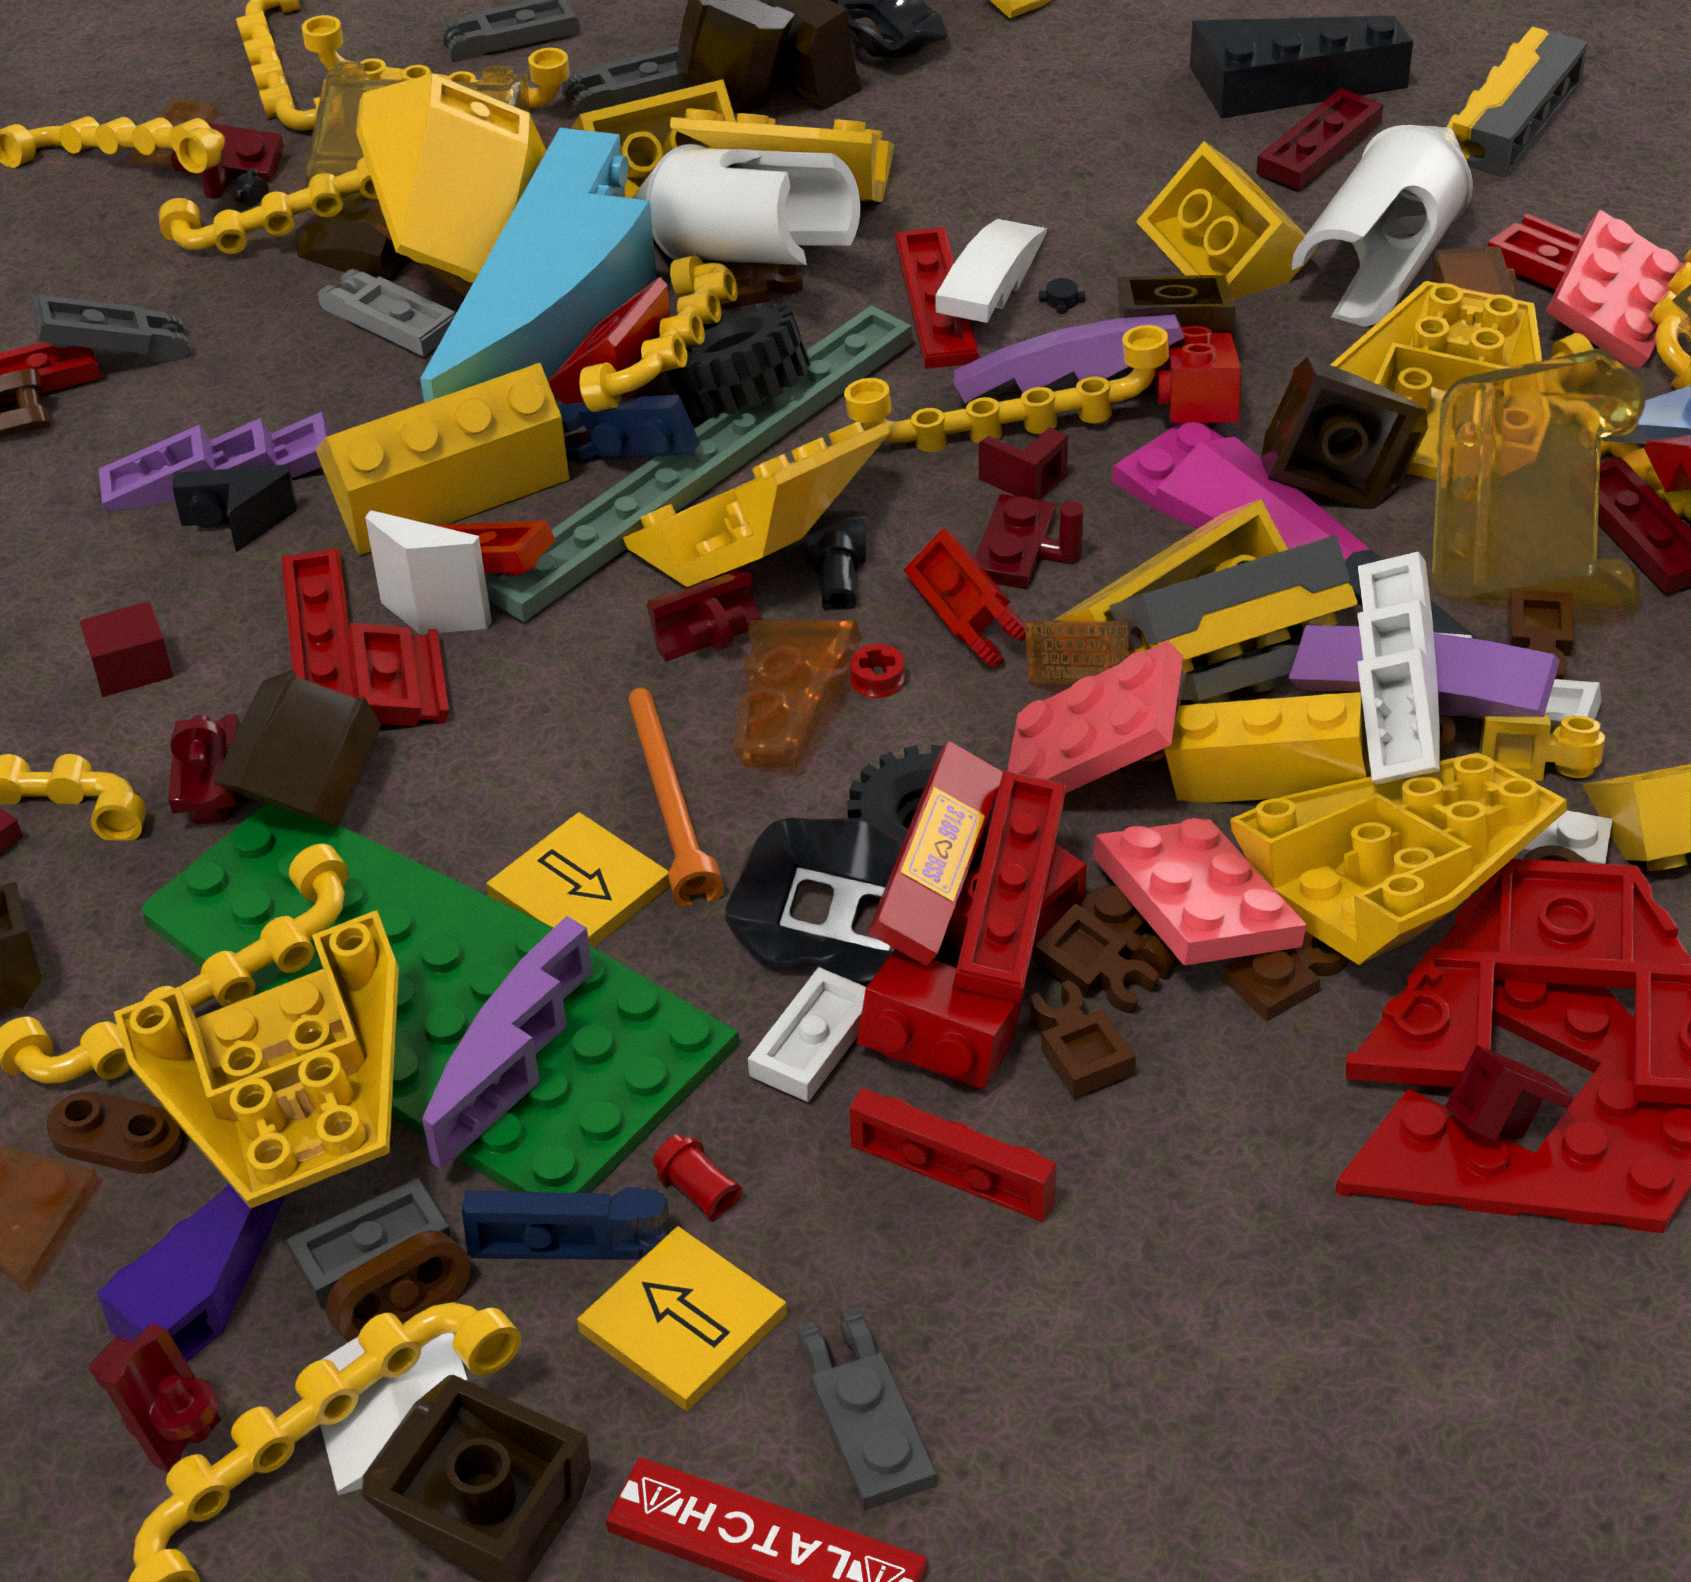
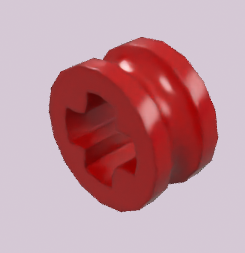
[850,644,905,698]

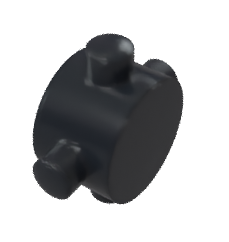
[233,168,269,207]
[1039,278,1085,314]

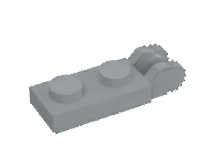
[317,268,456,357]

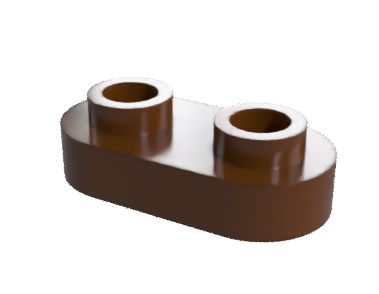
[47,1092,184,1174]
[326,1230,470,1342]

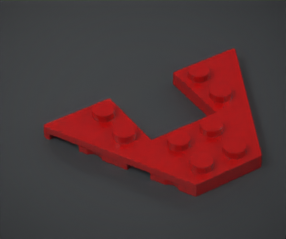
[1346,858,1691,1105]
[1335,979,1691,1234]

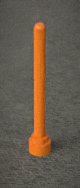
[628,688,724,907]

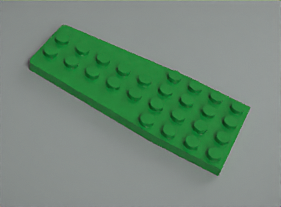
[142,803,740,1193]

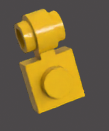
[1479,713,1605,781]

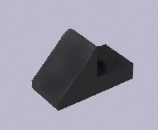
[172,464,297,552]

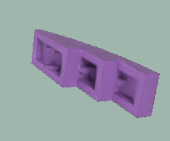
[954,315,1184,403]
[99,411,333,511]
[1289,625,1560,717]
[422,916,593,1170]

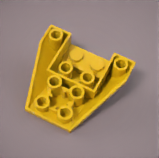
[356,73,547,283]
[670,109,894,203]
[1330,281,1550,490]
[623,421,890,587]
[1230,753,1567,965]
[114,910,399,1209]

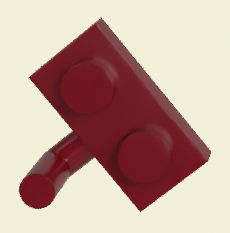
[171,119,284,199]
[974,494,1084,590]

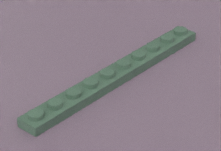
[485,305,912,622]

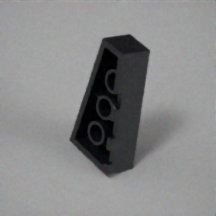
[1190,15,1413,119]

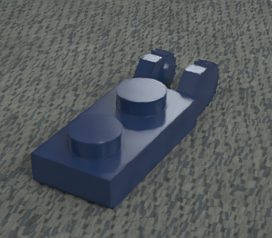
[558,395,700,461]
[462,1187,669,1260]

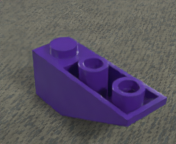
[97,1183,284,1362]

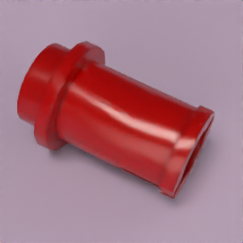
[653,1134,743,1221]

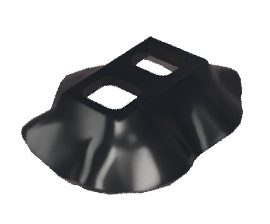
[830,0,948,57]
[725,818,935,987]

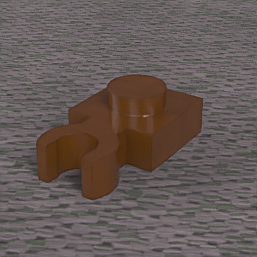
[721,262,803,310]
[1507,589,1574,680]
[1032,903,1160,1014]
[1223,931,1348,1022]
[1030,980,1136,1098]

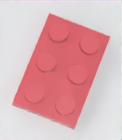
[1545,209,1684,368]
[1007,640,1183,794]
[1092,818,1307,965]

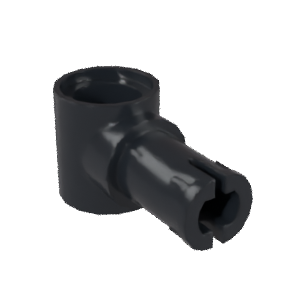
[806,510,866,610]

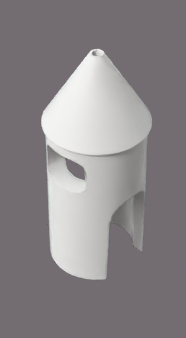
[1292,125,1473,327]
[632,144,860,265]

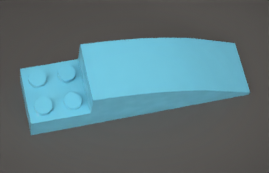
[420,128,657,403]

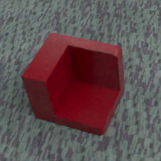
[979,427,1068,500]
[80,601,174,697]
[1445,1045,1574,1141]

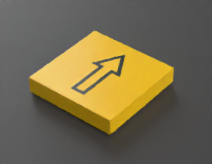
[486,812,670,948]
[577,1226,787,1412]

